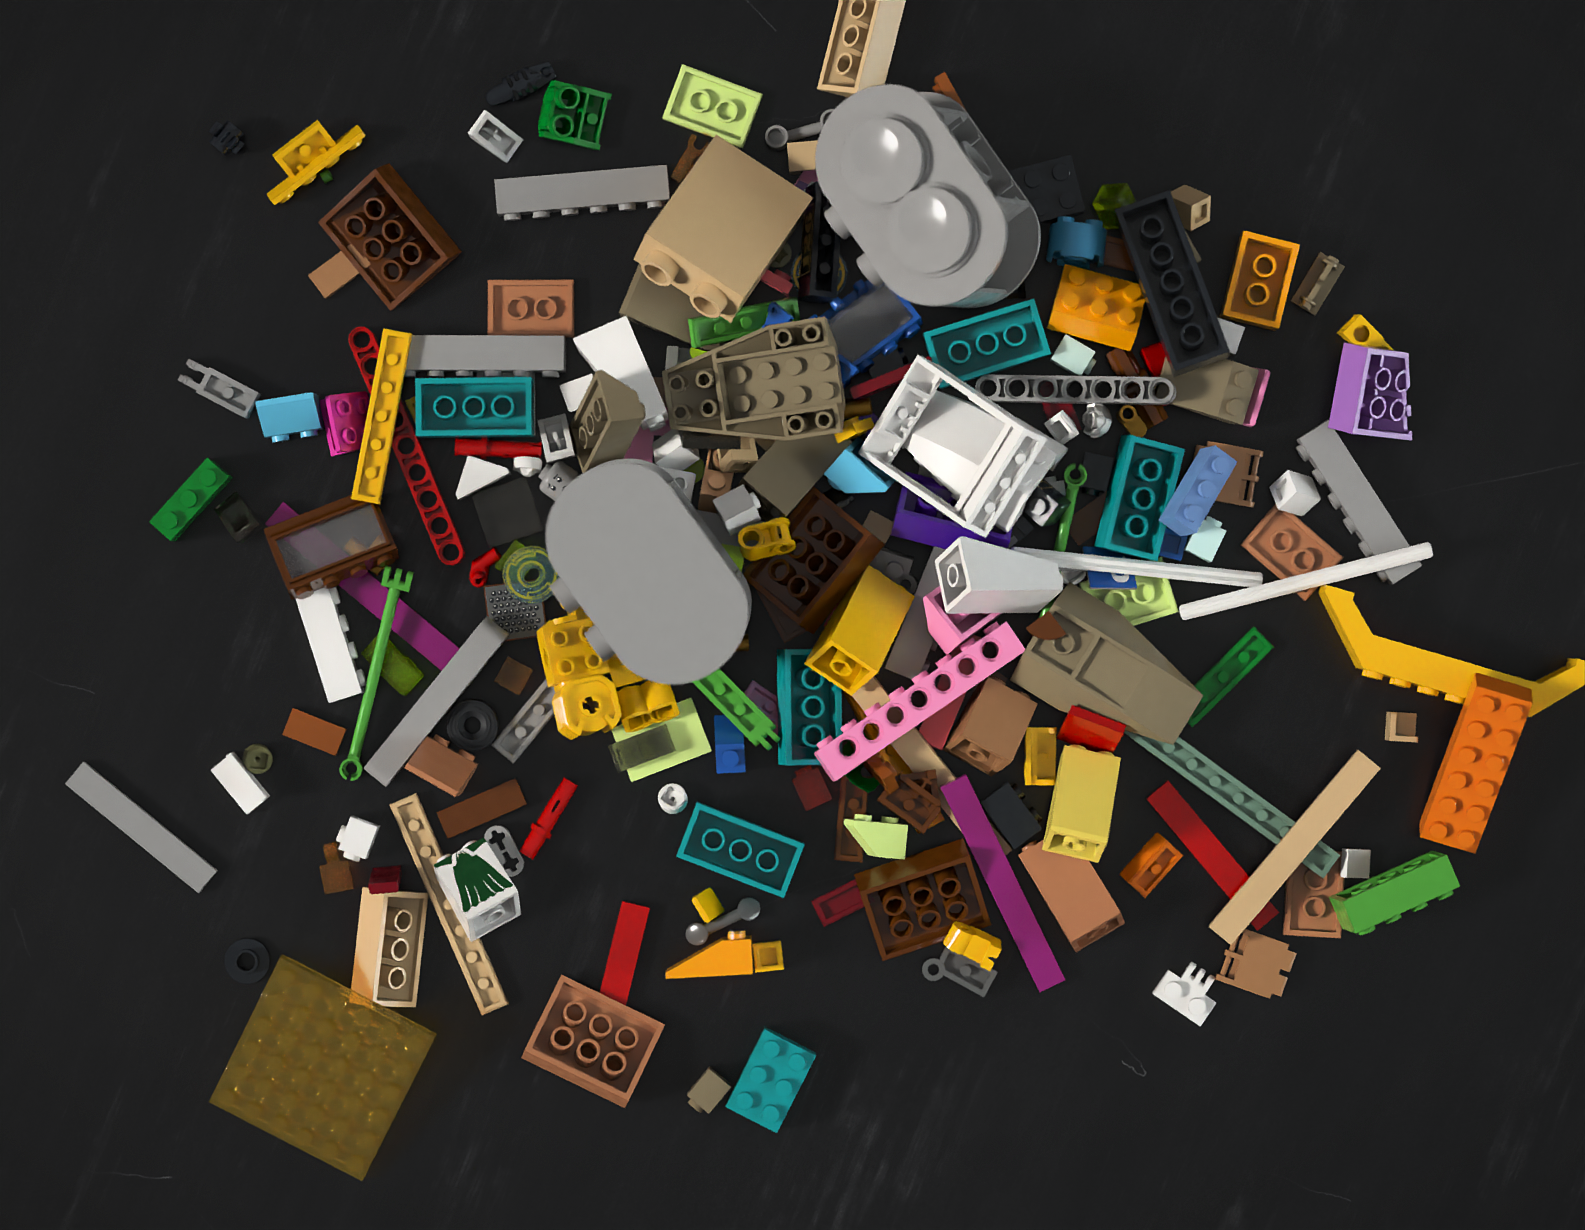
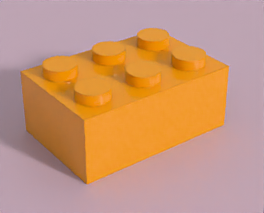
[1220,231,1300,331]
[1047,264,1145,351]

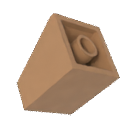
[942,676,1038,777]

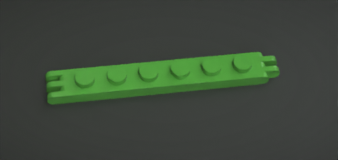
[692,668,780,751]

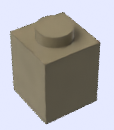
[687,1066,732,1114]

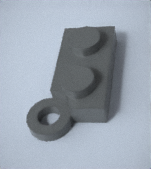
[922,946,998,997]

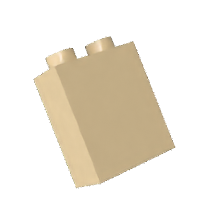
[633,135,813,323]

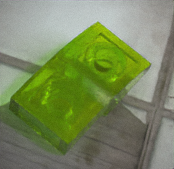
[361,635,424,696]

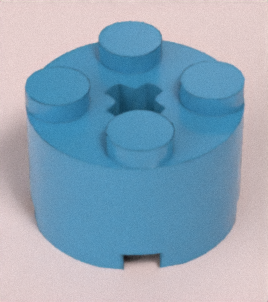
[1046,216,1107,269]

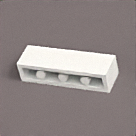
[296,587,367,703]

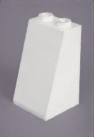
[573,316,669,432]
[935,537,1063,614]

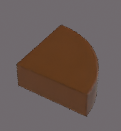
[1026,611,1067,640]

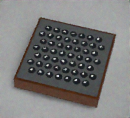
[483,579,547,641]

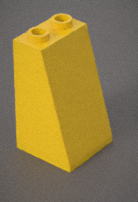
[804,565,915,696]

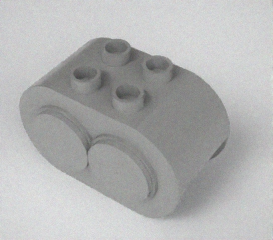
[815,84,1041,308]
[546,458,752,684]

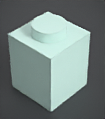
[1050,334,1097,376]
[1184,516,1226,562]

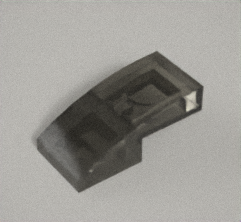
[608,724,676,773]

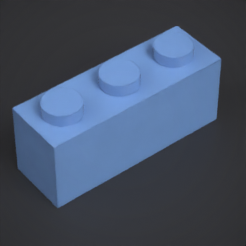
[1159,445,1237,536]

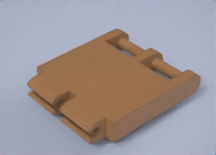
[1193,441,1264,508]
[1215,929,1297,999]

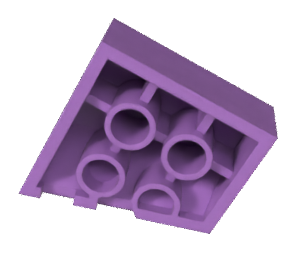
[1328,343,1412,440]

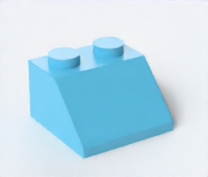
[255,392,324,443]
[824,437,896,493]

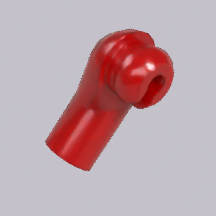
[469,547,502,588]

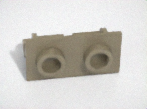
[1291,252,1345,316]

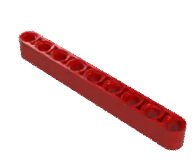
[348,326,466,566]

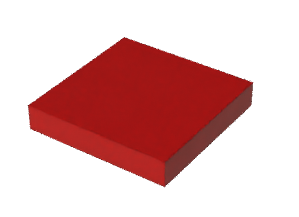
[1056,705,1126,754]

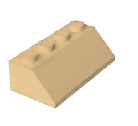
[817,0,906,97]
[350,887,428,1007]

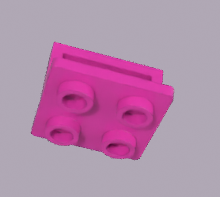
[319,391,369,457]

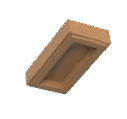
[308,244,371,299]

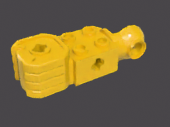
[536,604,622,740]

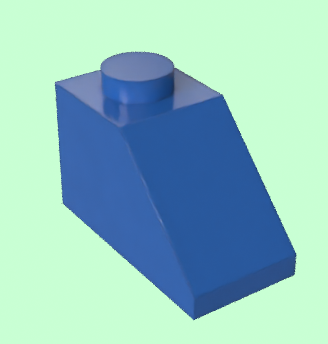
[714,715,746,774]

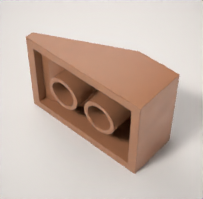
[405,734,479,797]

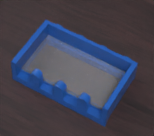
[808,279,923,389]

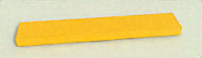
[351,328,412,504]

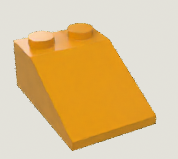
[666,931,753,979]

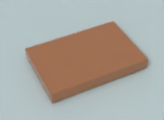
[488,280,574,338]
[1240,503,1344,601]
[1283,851,1345,938]

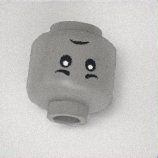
[538,461,580,501]

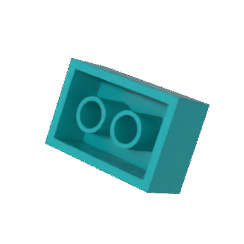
[725,1027,816,1133]

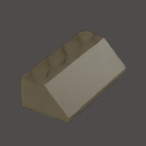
[569,370,646,474]

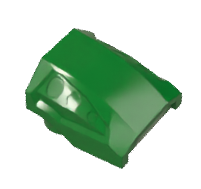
[538,80,612,150]

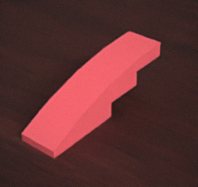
[919,635,986,751]

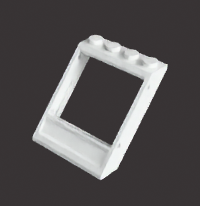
[858,355,1047,538]

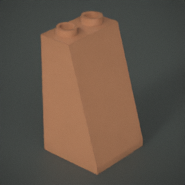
[1018,840,1125,952]

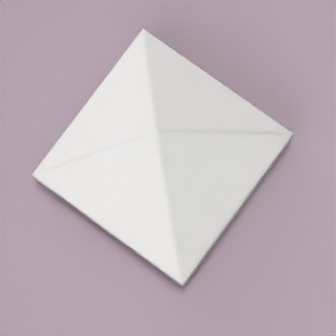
[1044,410,1079,445]

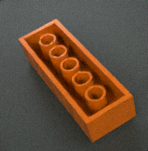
[1419,672,1533,854]

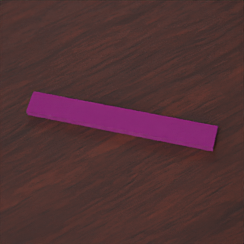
[265,502,460,671]
[940,774,1065,992]

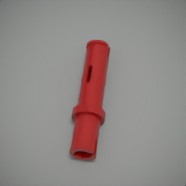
[455,437,542,460]
[519,777,578,859]

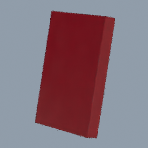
[849,356,932,400]

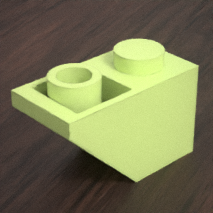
[844,814,908,859]

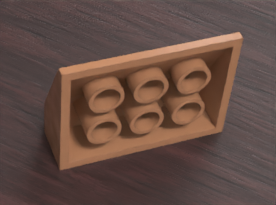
[521,975,665,1108]

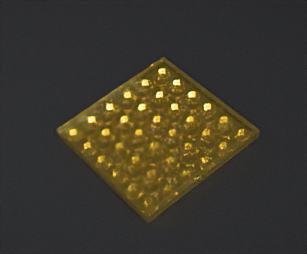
[209,954,437,1181]

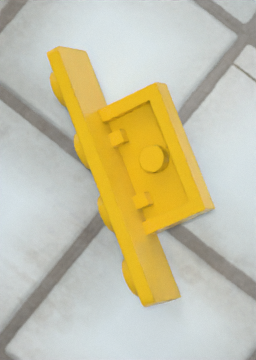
[267,120,365,205]

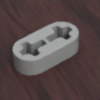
[484,825,524,877]

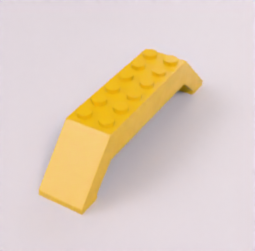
[1318,585,1585,717]

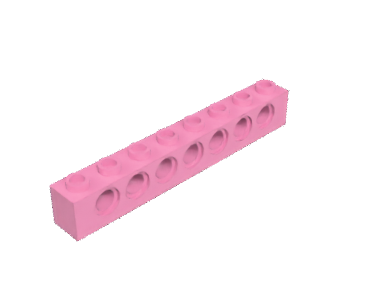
[814,621,1025,782]

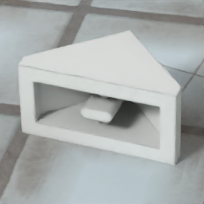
[468,110,523,163]
[537,413,577,464]
[455,456,511,500]

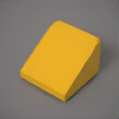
[692,887,724,923]

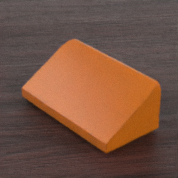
[1120,833,1183,898]

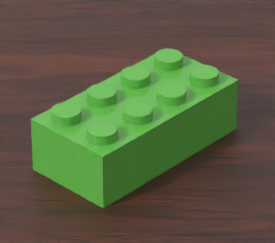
[1329,851,1460,935]

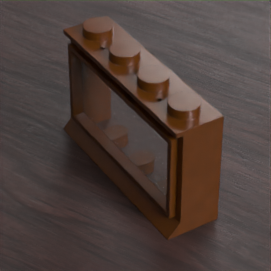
[264,495,399,600]

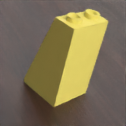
[1042,744,1121,863]

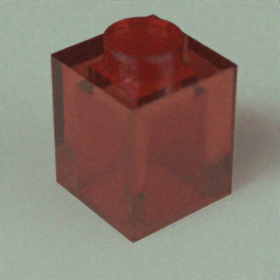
[792,765,832,811]

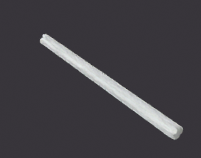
[1179,542,1433,620]
[1011,547,1263,587]

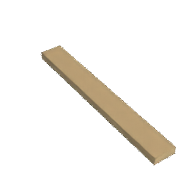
[852,676,1013,855]
[1208,750,1381,945]
[390,793,508,1015]

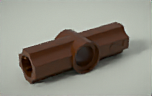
[1105,348,1169,430]

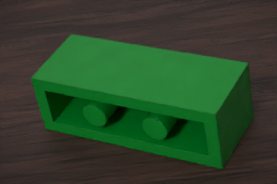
[149,458,233,542]

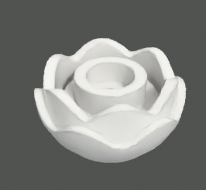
[1082,404,1111,438]

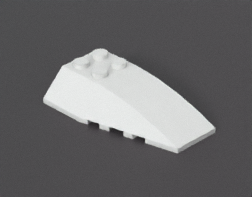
[877,390,1068,533]

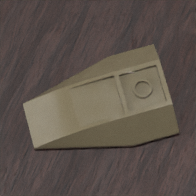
[662,316,845,441]
[1010,582,1203,745]

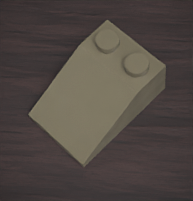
[1155,357,1259,425]

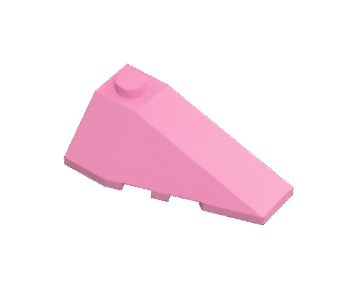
[923,586,1003,655]

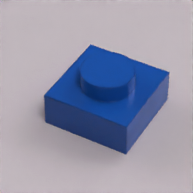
[1159,528,1188,561]

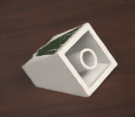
[433,837,521,942]

